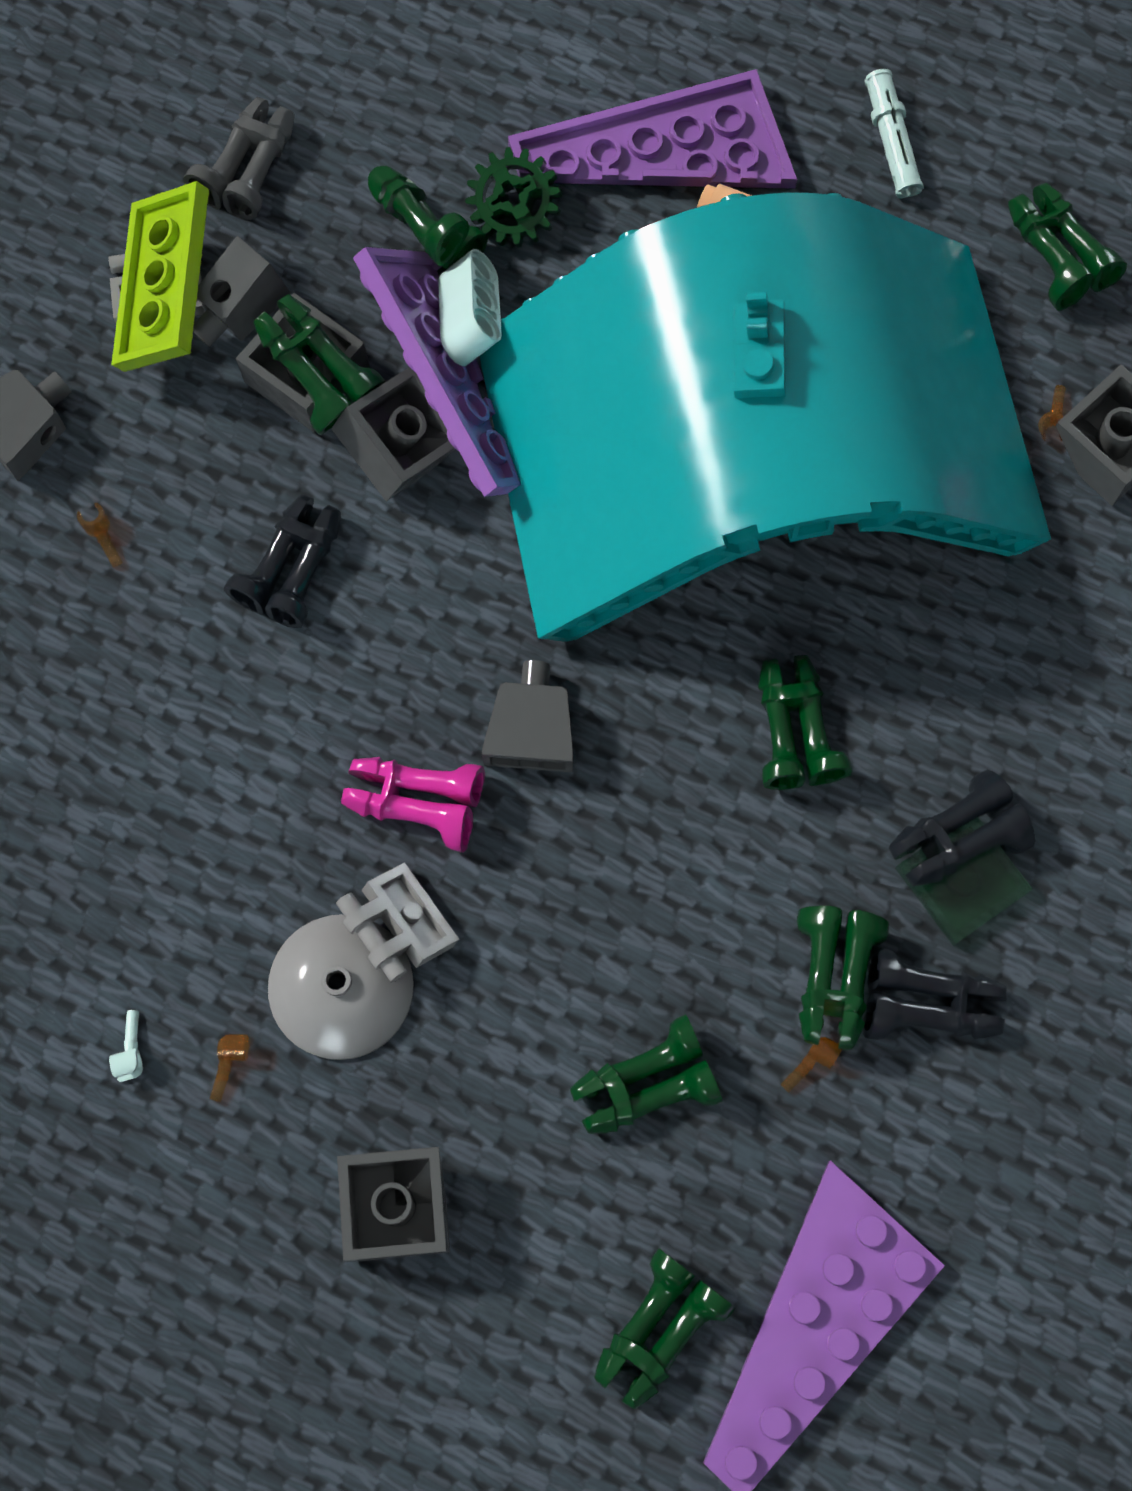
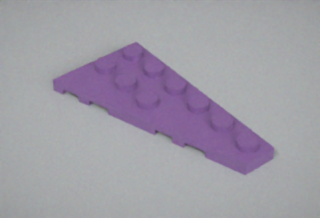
[508,69,797,189]
[353,247,521,497]
[703,1161,945,1491]

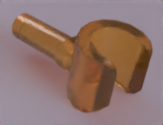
[1038,385,1066,441]
[77,503,123,568]
[209,1034,249,1102]
[780,1037,842,1093]

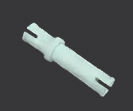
[864,69,924,199]

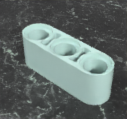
[438,249,502,366]

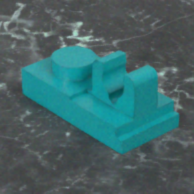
[733,292,786,398]

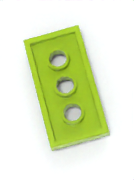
[111,181,209,372]

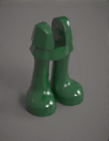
[368,166,488,270]
[1008,183,1127,311]
[253,294,385,435]
[758,655,852,790]
[797,906,890,1050]
[570,1014,723,1134]
[594,1248,736,1409]

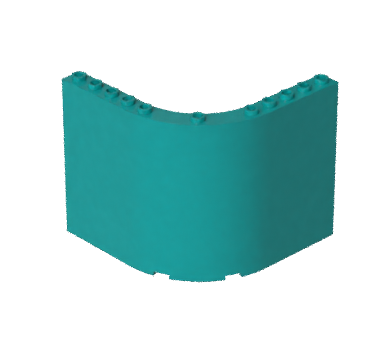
[480,193,1051,642]

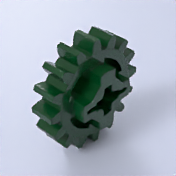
[465,147,562,248]

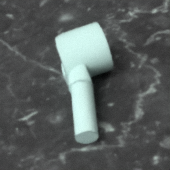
[109,1010,143,1082]

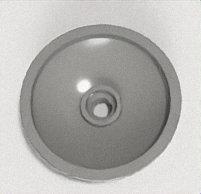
[268,914,414,1060]

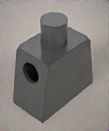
[193,236,291,348]
[0,370,72,481]
[482,660,573,772]

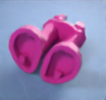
[341,757,485,853]

